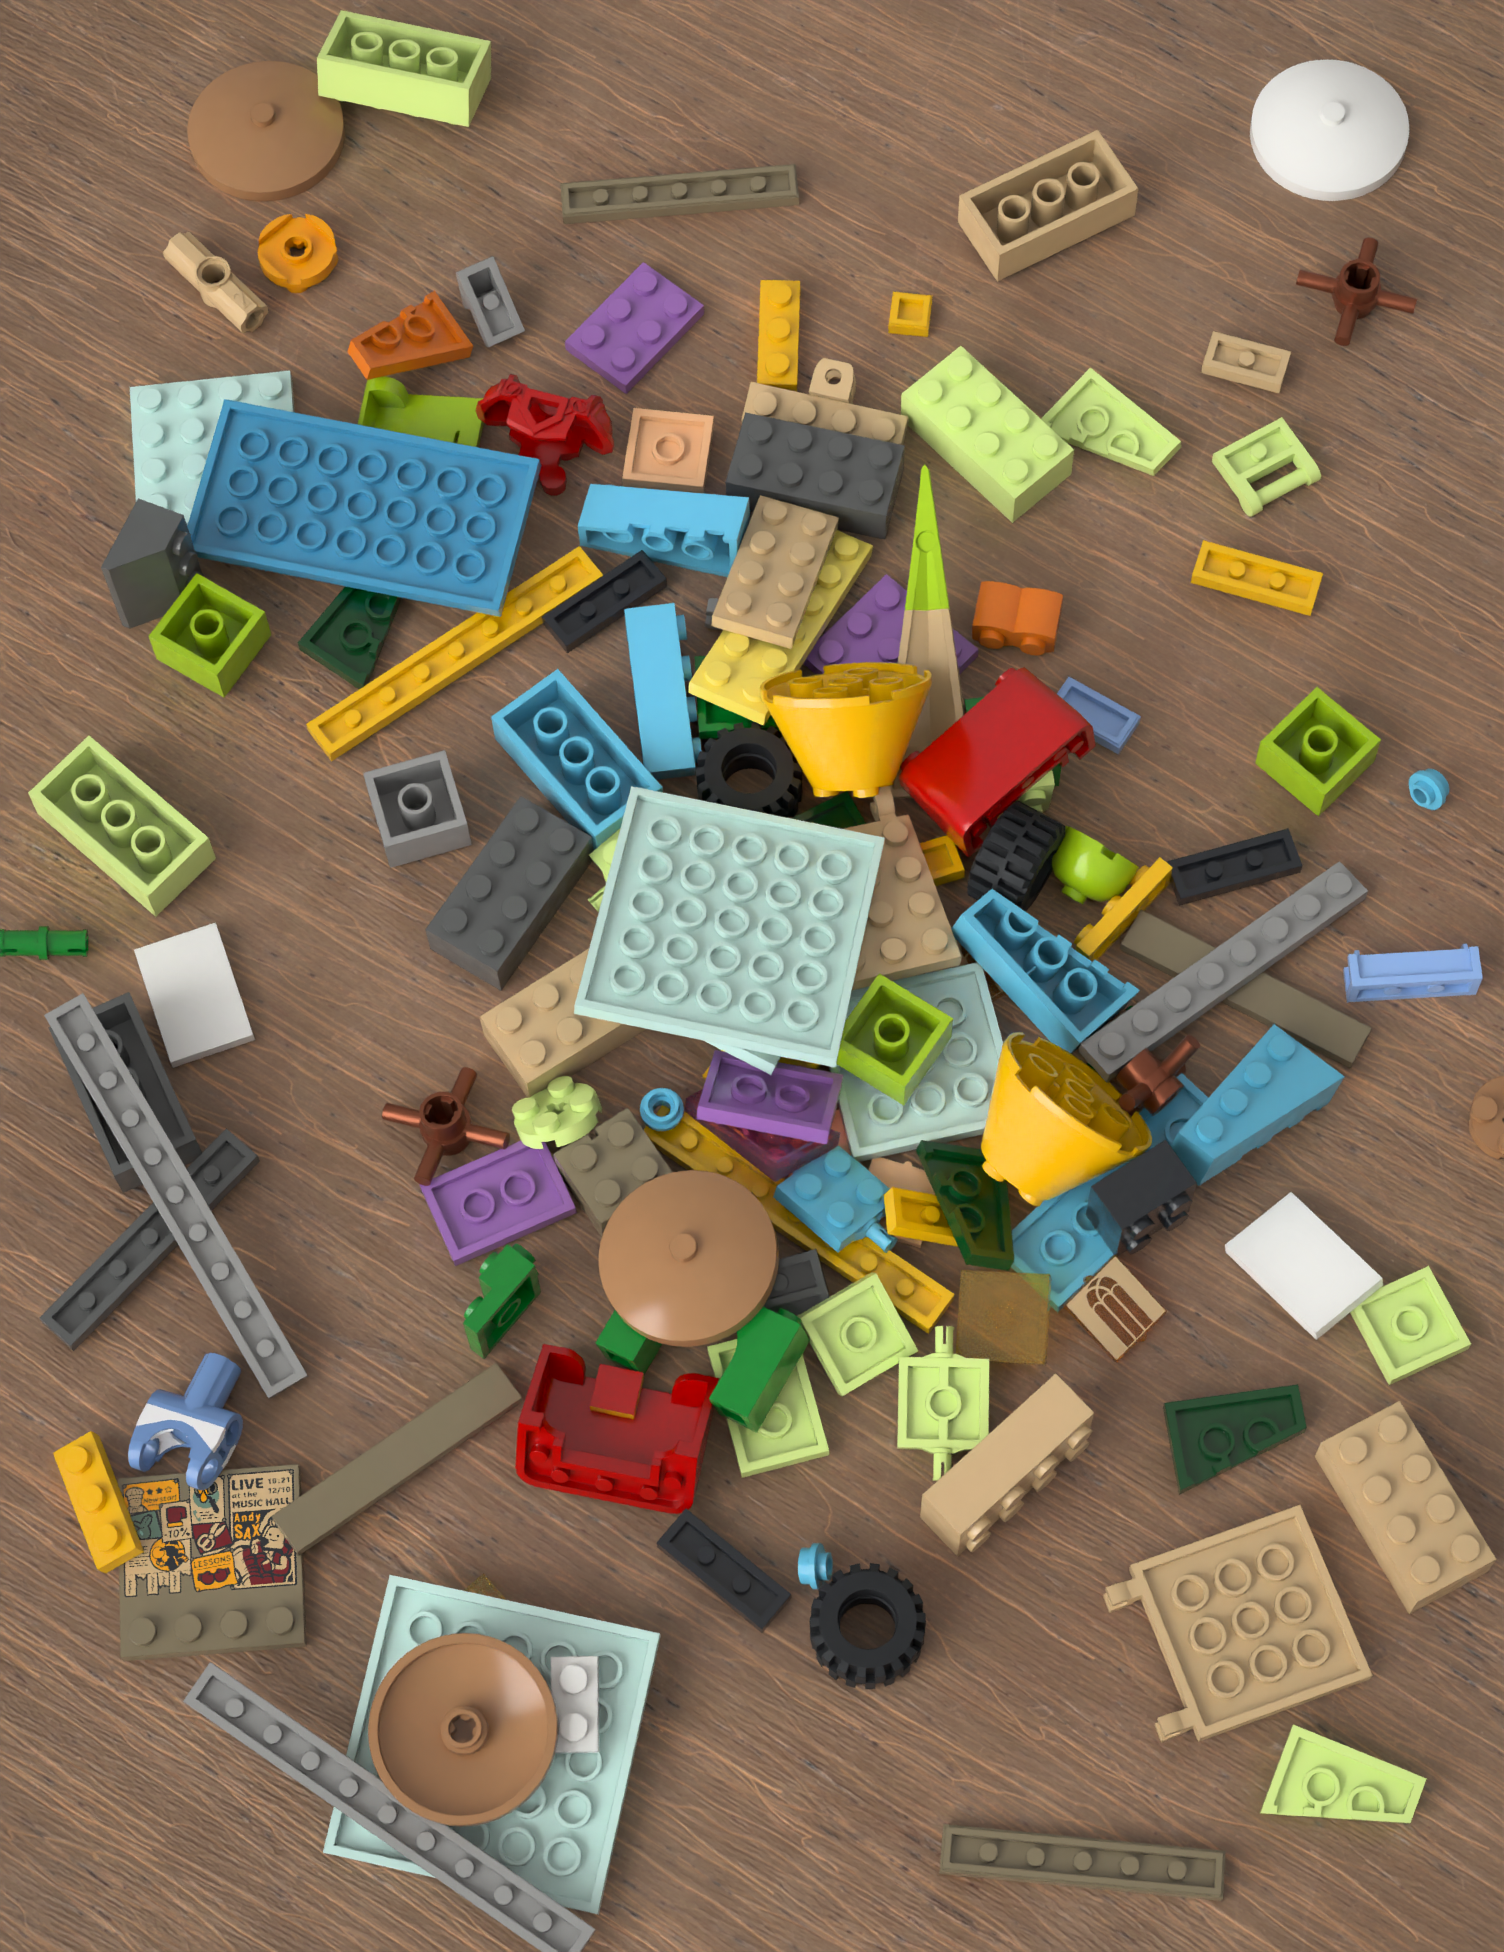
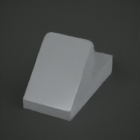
[456,256,525,347]

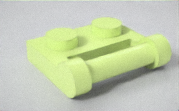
[1212,417,1321,517]

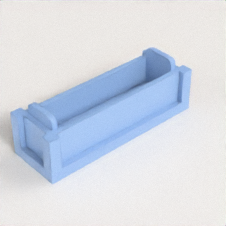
[1343,943,1483,1002]

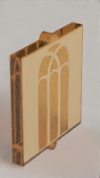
[1062,1255,1167,1363]

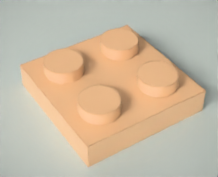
[622,408,714,493]

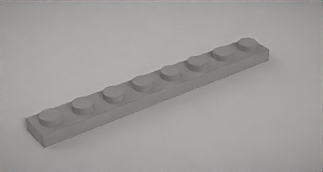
[1078,861,1368,1083]

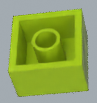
[148,573,272,698]
[1255,687,1381,817]
[836,973,953,1106]

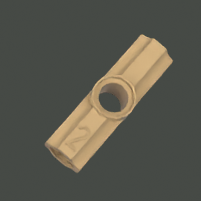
[163,232,268,333]

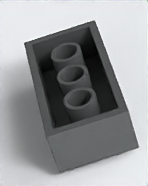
[725,412,905,540]
[425,796,594,991]
[48,992,202,1193]

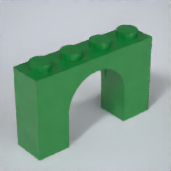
[595,1307,810,1433]

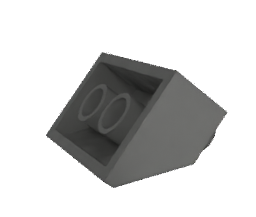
[101,498,204,629]

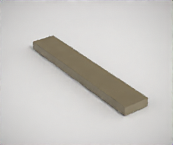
[560,164,799,224]
[1120,910,1372,1068]
[272,1363,522,1556]
[939,1824,1226,1901]

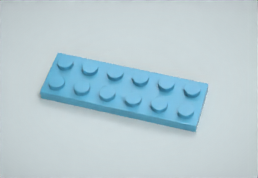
[1011,1073,1208,1313]

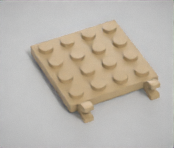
[766,786,962,990]
[1103,1505,1373,1742]

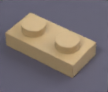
[1201,331,1291,393]

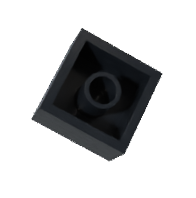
[1086,1140,1197,1257]

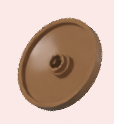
[187,61,345,201]
[599,1170,779,1347]
[368,1633,558,1827]

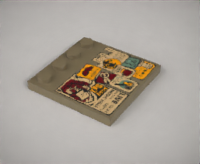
[118,1464,307,1661]

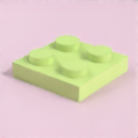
[1350,1266,1471,1385]
[797,1272,918,1396]

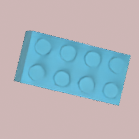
[491,669,663,850]

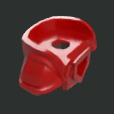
[475,374,614,496]

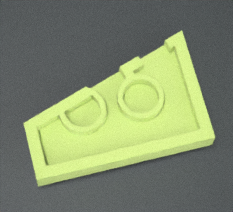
[1041,368,1181,476]
[1260,1724,1427,1823]

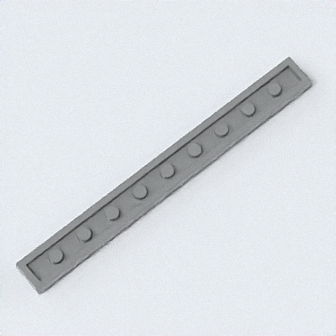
[44,993,308,1399]
[183,1662,597,1952]

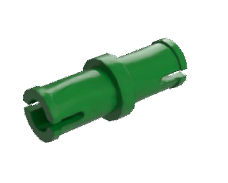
[0,926,89,960]

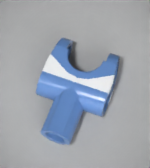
[128,1353,243,1490]

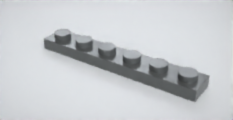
[39,1128,260,1351]

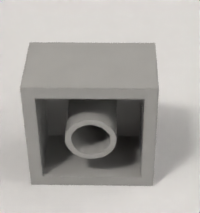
[363,750,472,868]

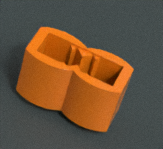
[972,581,1063,656]

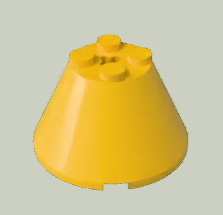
[760,662,932,798]
[981,1032,1152,1206]

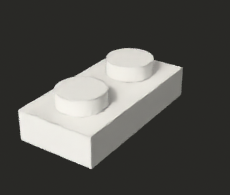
[551,1656,599,1753]

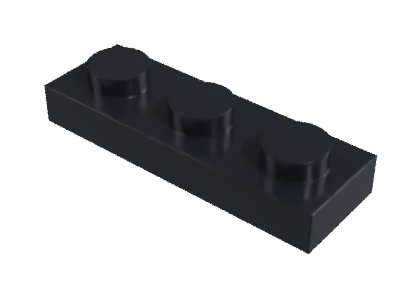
[542,550,667,653]
[1167,828,1303,906]
[656,1509,791,1633]

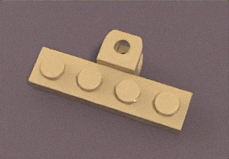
[741,358,909,445]

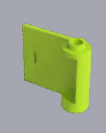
[357,376,484,448]

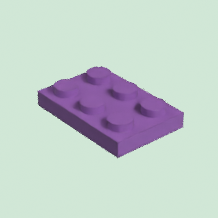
[565,262,704,394]
[696,1050,843,1144]
[419,1141,577,1266]

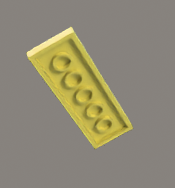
[688,530,873,726]

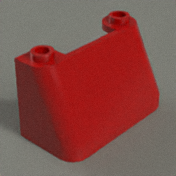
[899,667,1096,858]
[515,1344,719,1514]

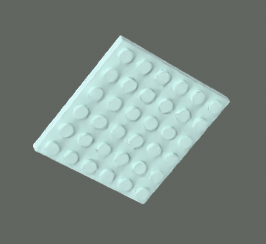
[574,786,885,1068]
[323,1575,661,1915]

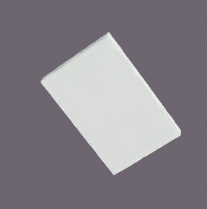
[134,922,255,1068]
[1225,1192,1383,1340]

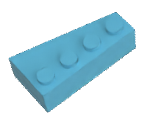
[578,484,750,577]
[624,603,702,780]
[951,889,1140,1054]
[1171,1024,1345,1186]

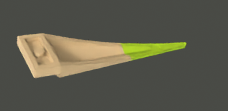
[889,465,965,798]

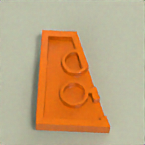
[347,291,473,380]

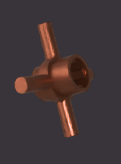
[1296,238,1417,346]
[1116,1035,1200,1117]
[382,1067,510,1186]

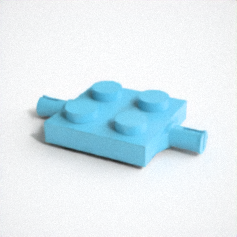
[773,1142,898,1253]

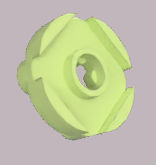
[512,1076,602,1149]

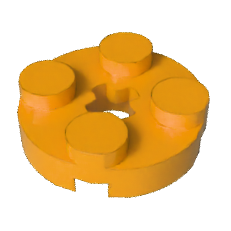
[257,214,339,294]

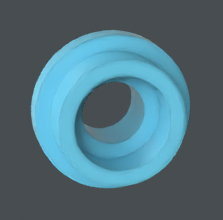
[1408,769,1449,810]
[640,1088,684,1131]
[798,1543,833,1589]

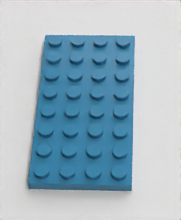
[187,399,541,617]

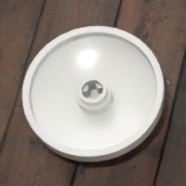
[1250,60,1409,201]

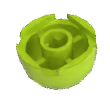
[1052,826,1139,905]

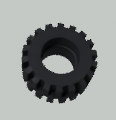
[696,722,803,818]
[967,801,1065,912]
[810,1563,926,1689]

